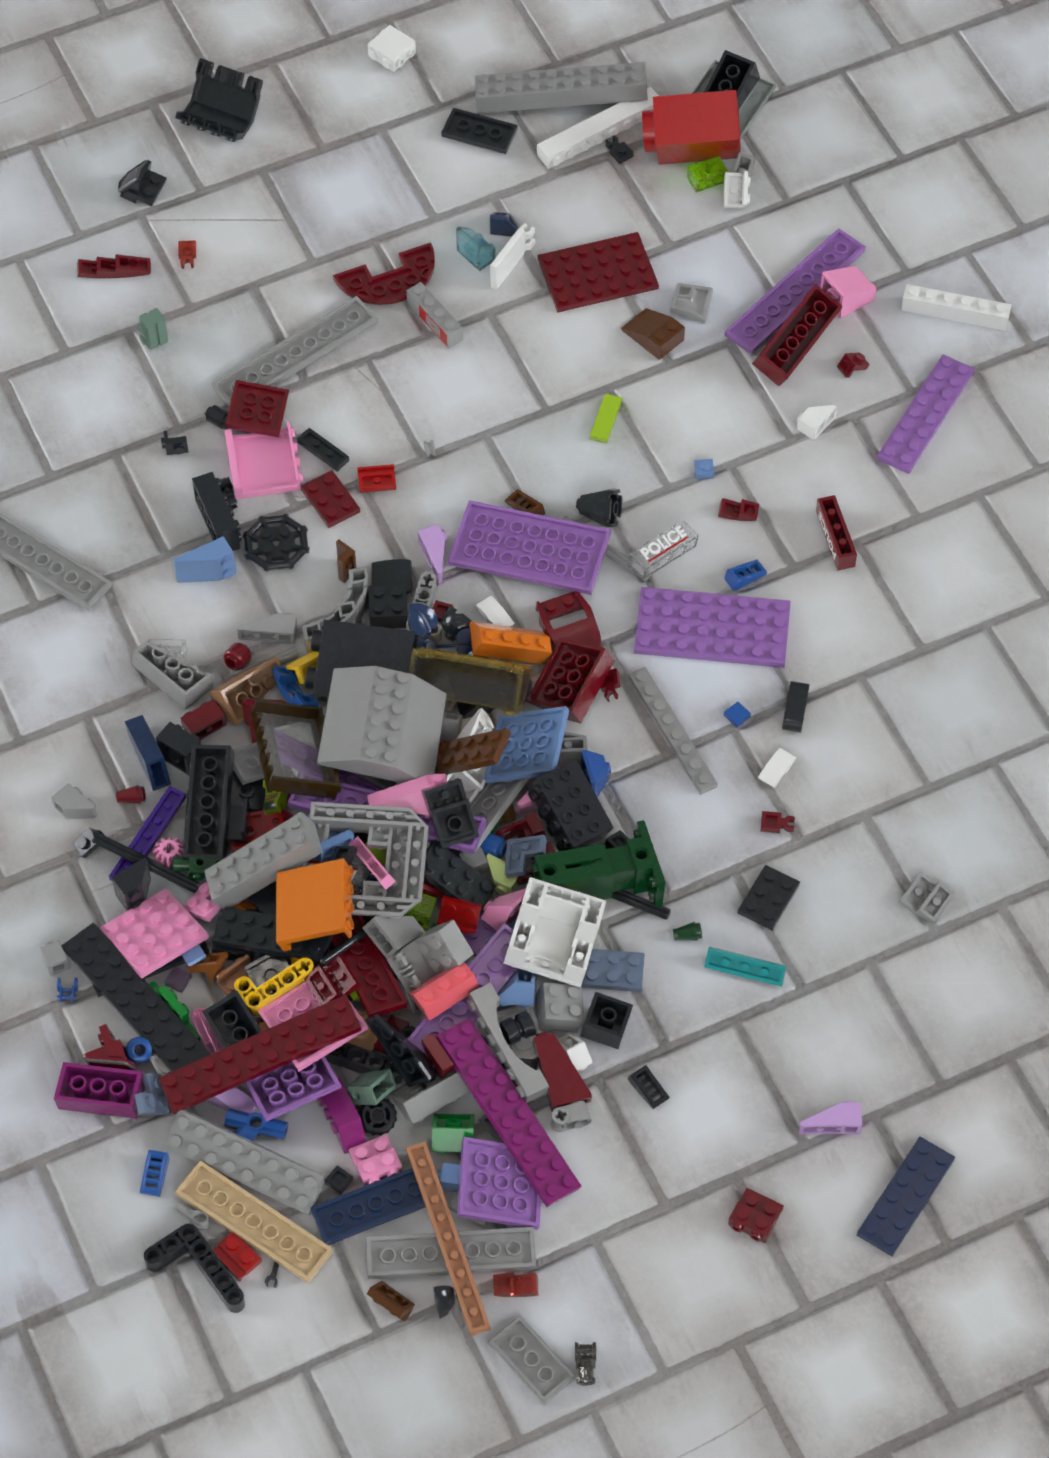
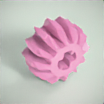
[153,836,184,868]

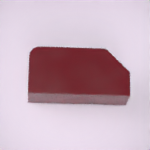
[421,1033,454,1076]

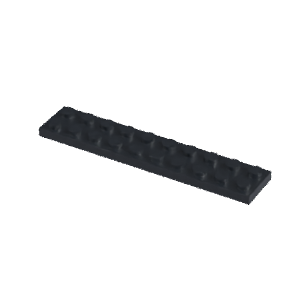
[61,922,211,1072]

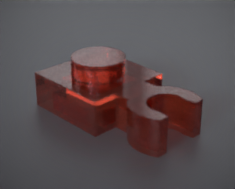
[178,240,196,269]

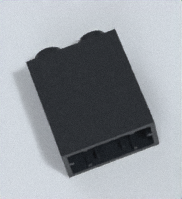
[305,620,418,702]

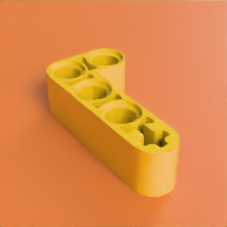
[234,958,315,1016]

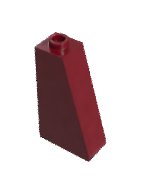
[532,1032,592,1112]

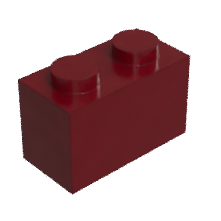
[180,699,227,740]

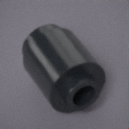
[205,405,228,429]

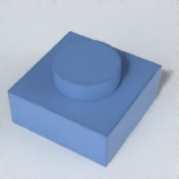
[694,459,714,479]

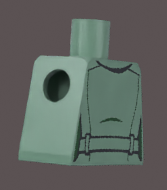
[345,1069,397,1105]

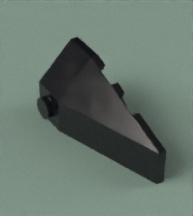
[365,1014,436,1088]

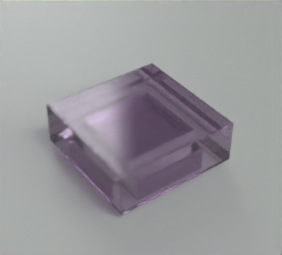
[164,966,192,993]

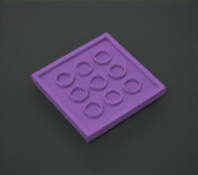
[457,1137,541,1230]

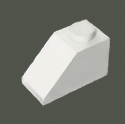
[796,405,837,440]
[557,1032,593,1071]

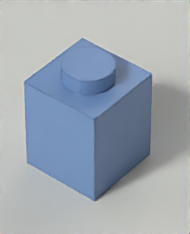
[437,1162,460,1192]

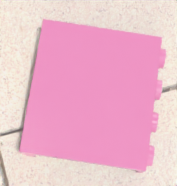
[224,421,303,499]

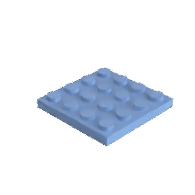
[484,706,569,783]

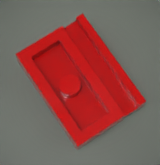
[357,464,396,493]
[212,1232,262,1282]

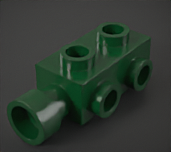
[172,856,222,881]

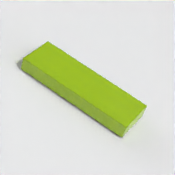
[590,393,622,443]

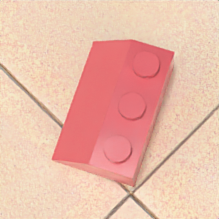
[408,962,479,1021]

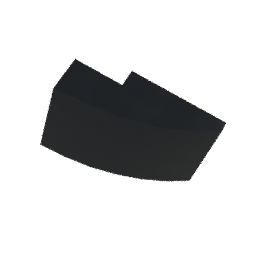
[421,778,479,848]

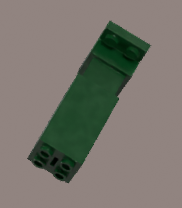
[531,820,666,907]

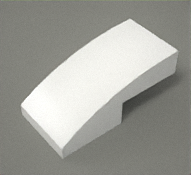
[476,596,515,627]
[758,748,796,789]

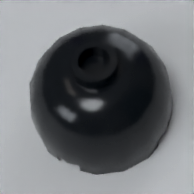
[441,606,472,642]

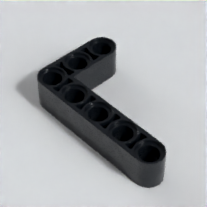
[325,1026,416,1085]
[144,1223,245,1313]

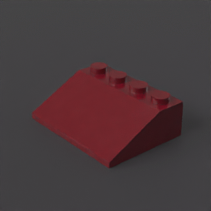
[526,638,615,723]

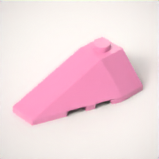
[367,773,447,818]

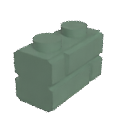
[138,308,168,350]

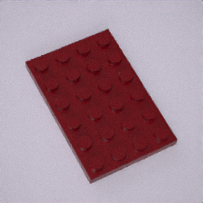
[537,232,659,313]

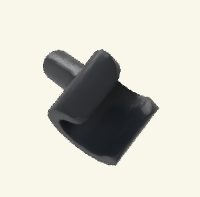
[265,1261,279,1288]

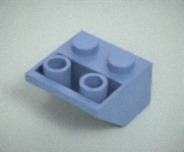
[498,969,537,1008]

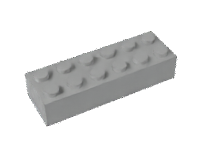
[204,812,323,910]

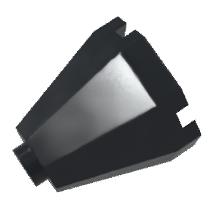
[576,488,623,527]

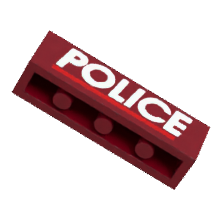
[816,495,857,571]

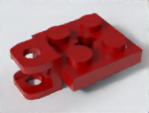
[230,810,284,853]

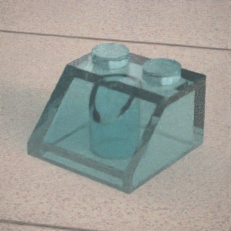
[456,227,496,271]

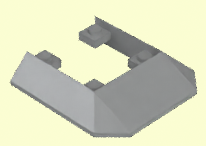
[309,802,429,918]

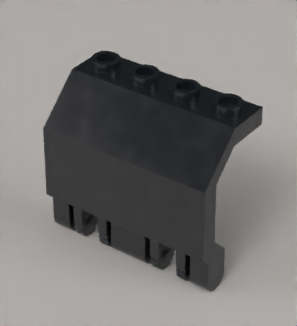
[175,58,263,142]

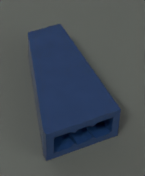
[125,715,171,791]

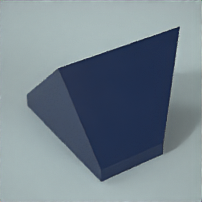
[490,212,519,236]

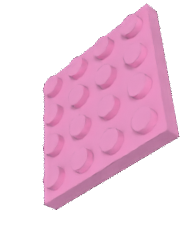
[99,888,209,978]
[258,981,368,1072]

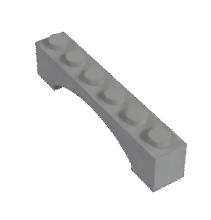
[467,983,549,1103]

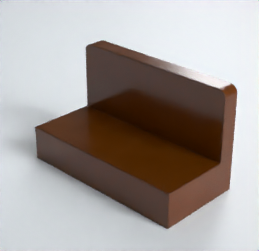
[336,539,356,583]

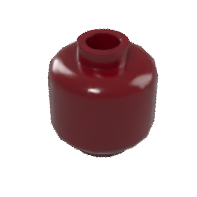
[223,642,252,671]

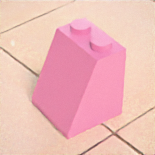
[820,266,876,319]

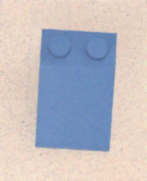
[173,536,236,583]

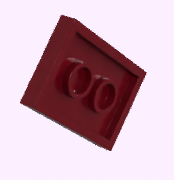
[301,470,360,528]

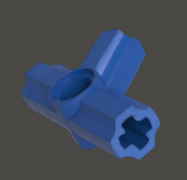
[224,1108,288,1141]

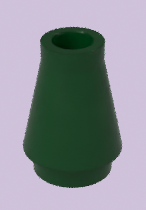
[673,921,703,941]

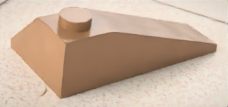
[208,656,281,725]

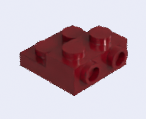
[728,1188,784,1243]

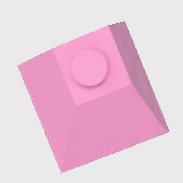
[481,889,526,931]

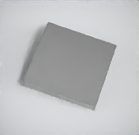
[898,872,955,923]

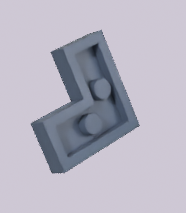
[505,835,547,878]
[134,1073,170,1115]

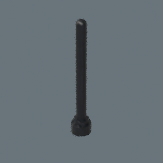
[320,929,367,965]

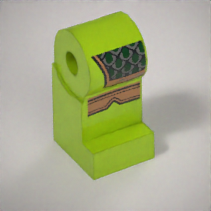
[263,780,288,815]

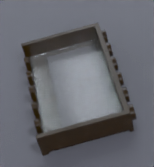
[251,699,342,800]

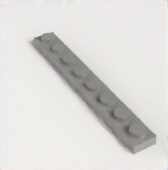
[628,667,718,795]

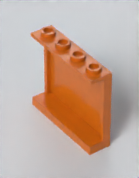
[276,858,354,951]

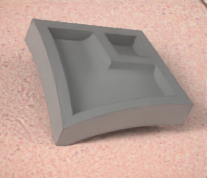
[670,283,713,324]

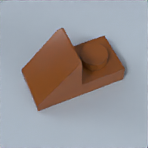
[187,952,228,984]

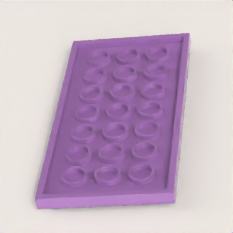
[448,500,611,595]
[634,587,791,668]

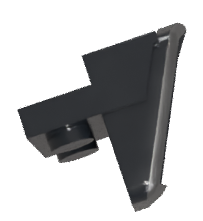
[118,160,167,206]

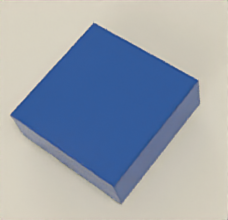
[724,701,751,727]

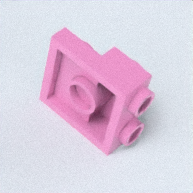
[348,1134,402,1186]

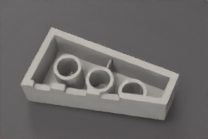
[132,641,213,709]

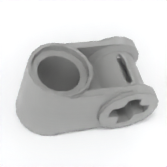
[551,1101,592,1132]

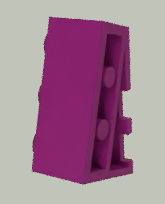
[317,1077,366,1154]

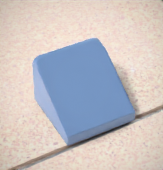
[182,944,206,966]

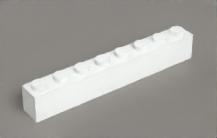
[537,87,659,169]

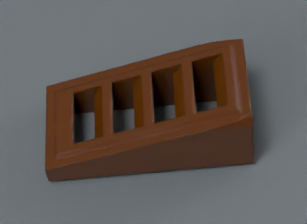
[505,489,545,516]

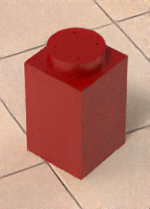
[642,90,741,165]

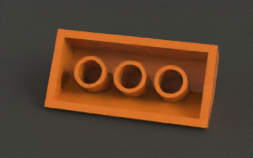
[470,621,552,665]

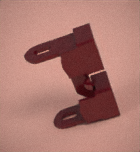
[495,812,555,885]

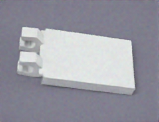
[490,223,535,290]

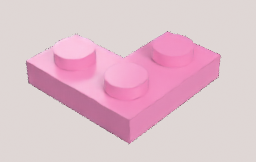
[184,881,221,922]

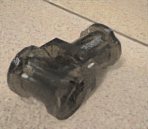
[575,1342,596,1386]

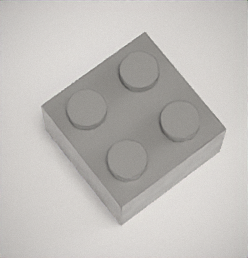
[415,920,474,974]
[536,982,585,1032]

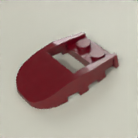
[535,591,602,651]

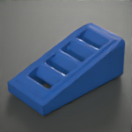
[724,559,767,591]
[140,1150,170,1197]

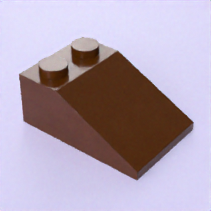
[621,308,685,360]

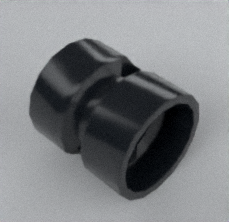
[500,1011,536,1046]

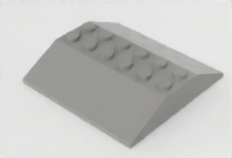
[317,666,446,783]

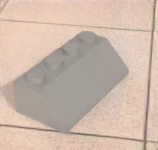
[389,1066,471,1124]

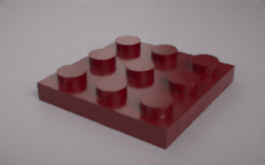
[225,380,289,438]

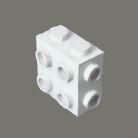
[368,25,416,72]

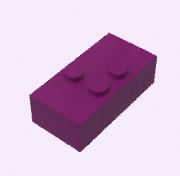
[54,1062,145,1119]

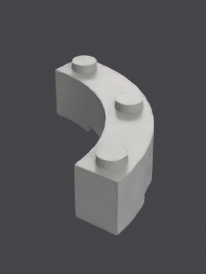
[302,566,370,653]

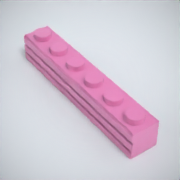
[349,836,395,889]
[190,1008,224,1054]

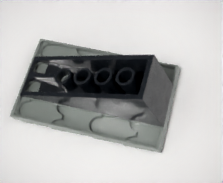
[692,50,776,160]

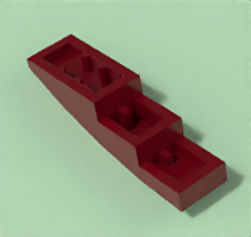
[77,254,151,278]

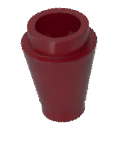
[116,785,146,804]

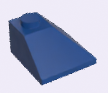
[581,750,611,797]

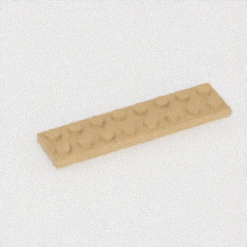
[175,1160,334,1284]

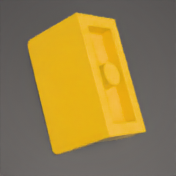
[286,652,319,684]

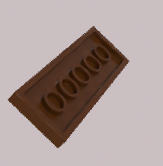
[434,728,511,775]

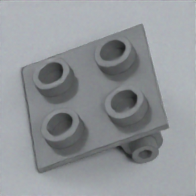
[386,938,435,994]

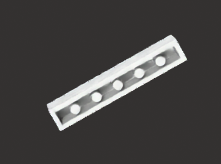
[901,284,1012,331]

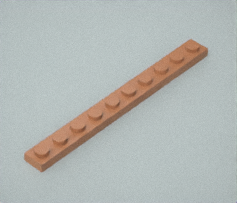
[406,1141,491,1337]

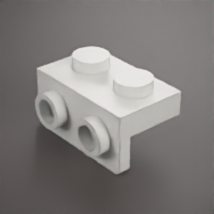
[724,171,751,209]

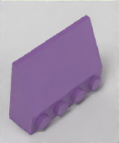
[246,1056,342,1122]

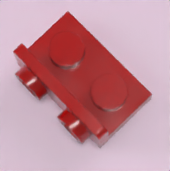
[437,896,482,934]

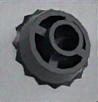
[358,1098,397,1136]

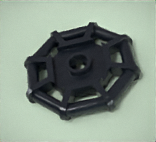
[242,513,310,572]

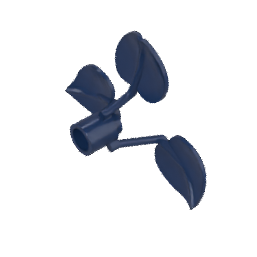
[408,603,473,685]

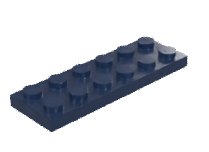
[856,1136,955,1257]
[310,1168,425,1245]

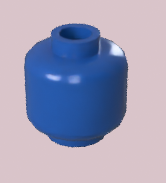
[480,833,507,858]
[125,1037,152,1063]

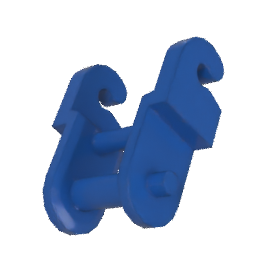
[57,978,78,1002]

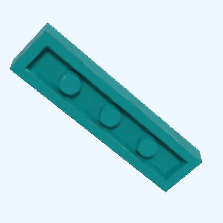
[704,946,787,987]

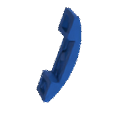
[272,666,320,707]

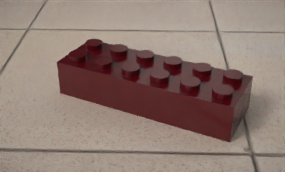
[752,284,843,387]

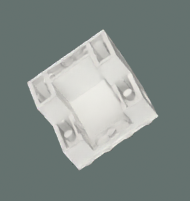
[503,877,606,987]

